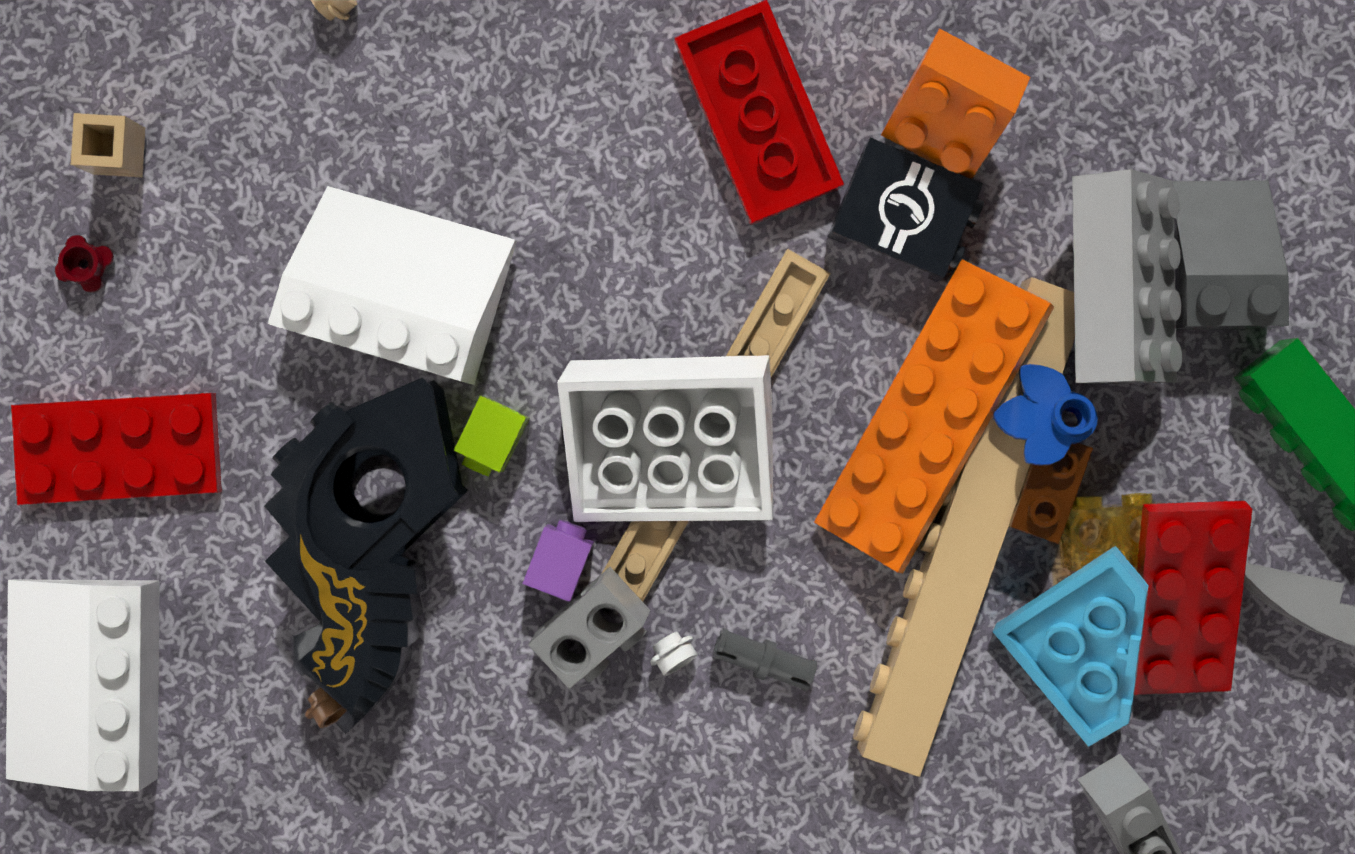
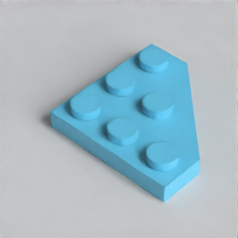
[993,546,1149,747]

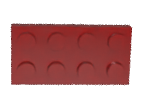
[674,0,844,225]
[11,393,222,505]
[1134,501,1253,695]

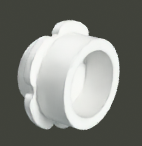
[650,632,698,676]

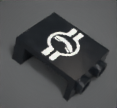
[827,137,984,282]

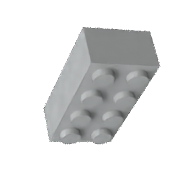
[1072,169,1182,384]

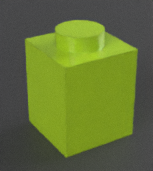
[454,396,530,477]

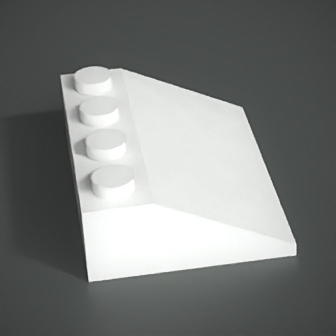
[268,186,517,385]
[557,355,773,522]
[6,579,160,791]

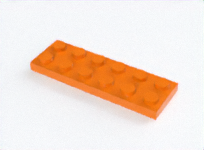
[814,259,1054,574]

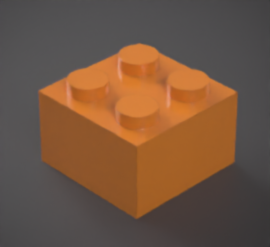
[881,28,1031,179]

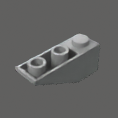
[1078,754,1182,854]

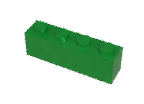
[1234,338,1355,531]

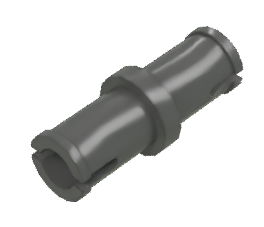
[712,628,817,692]

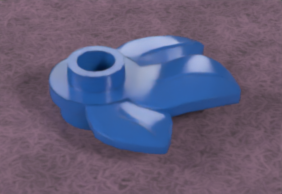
[993,364,1098,465]

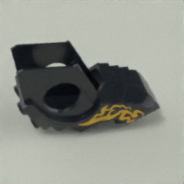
[264,377,469,734]

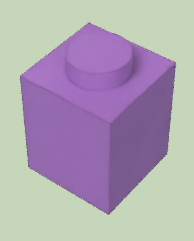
[522,519,594,602]

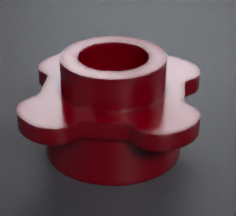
[55,235,114,293]

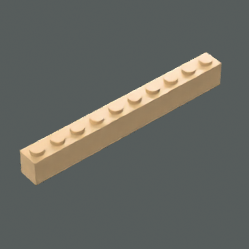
[853,277,1075,777]

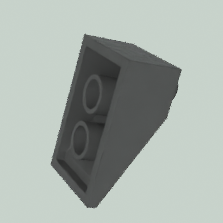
[1173,180,1289,330]

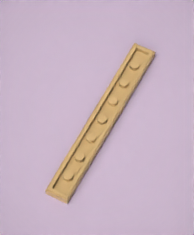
[601,249,831,602]

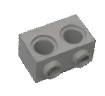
[528,567,650,689]

